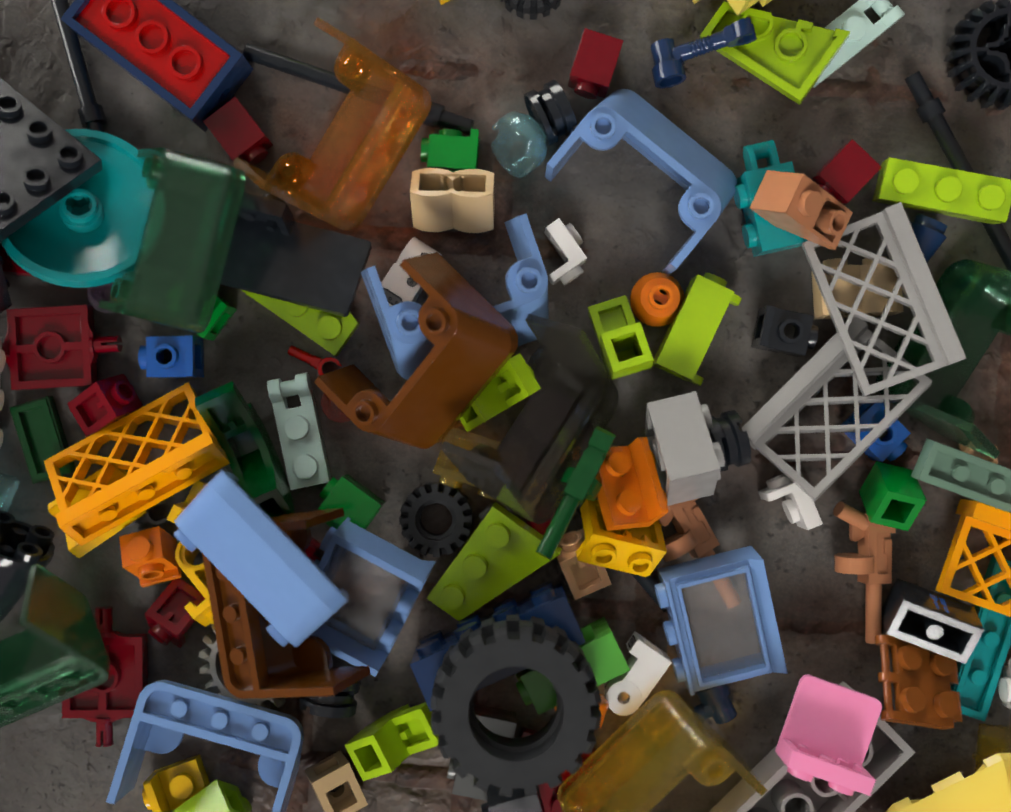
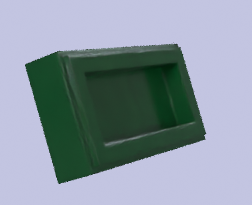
[9,396,76,484]

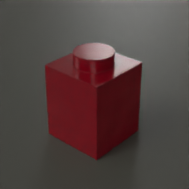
[568,28,624,99]
[203,97,273,169]
[811,139,882,205]

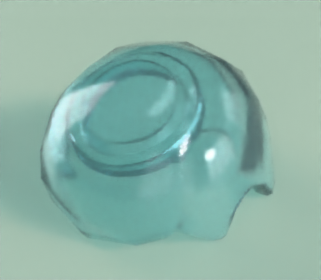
[491,111,548,179]

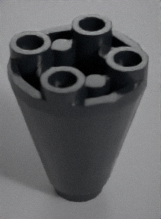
[0,510,55,622]

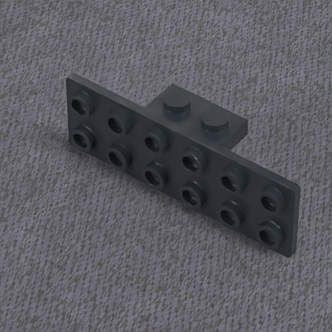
[144,183,372,317]

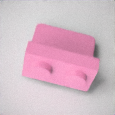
[775,674,882,796]

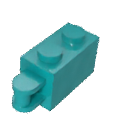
[734,140,808,257]

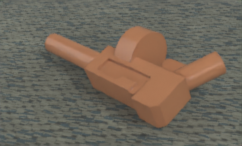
[658,499,742,608]
[833,502,896,644]

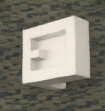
[758,474,823,530]

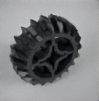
[944,0,1011,111]

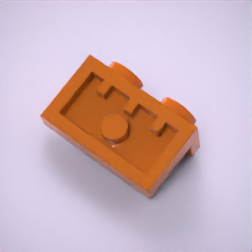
[595,437,668,531]

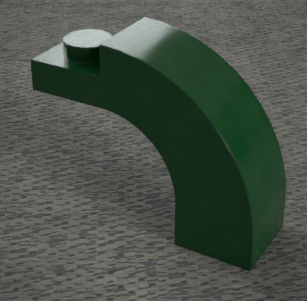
[195,381,295,518]

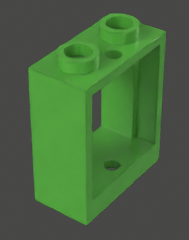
[516,617,630,715]

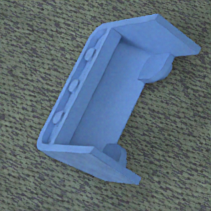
[545,89,737,275]
[361,213,549,380]
[174,470,349,647]
[106,680,304,812]

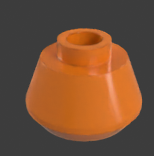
[630,272,684,327]

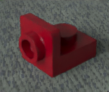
[67,374,143,437]
[144,578,205,648]

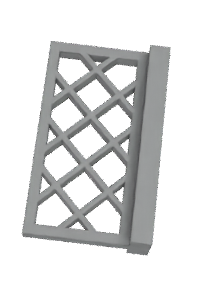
[802,202,966,397]
[741,316,932,501]

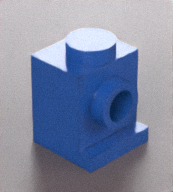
[138,335,204,378]
[841,403,911,462]

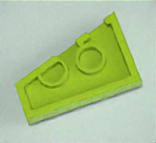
[700,2,850,105]
[240,289,360,357]
[426,502,562,621]

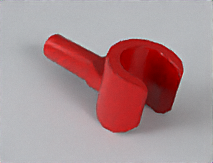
[288,345,342,376]

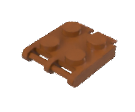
[875,635,963,730]

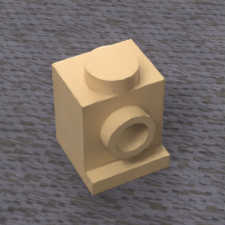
[304,750,368,812]

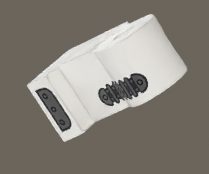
[381,237,442,306]
[604,631,672,716]

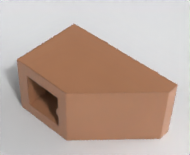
[750,170,853,250]

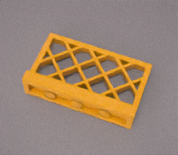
[44,382,230,546]
[935,498,1011,617]

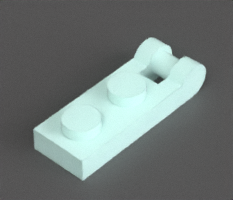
[813,0,905,88]
[267,372,332,490]

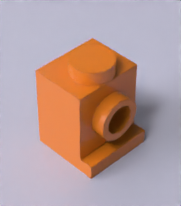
[119,526,182,588]

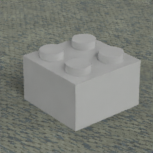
[645,391,725,506]

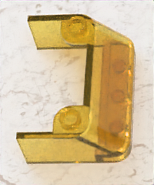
[557,690,768,812]

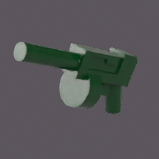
[536,426,616,559]

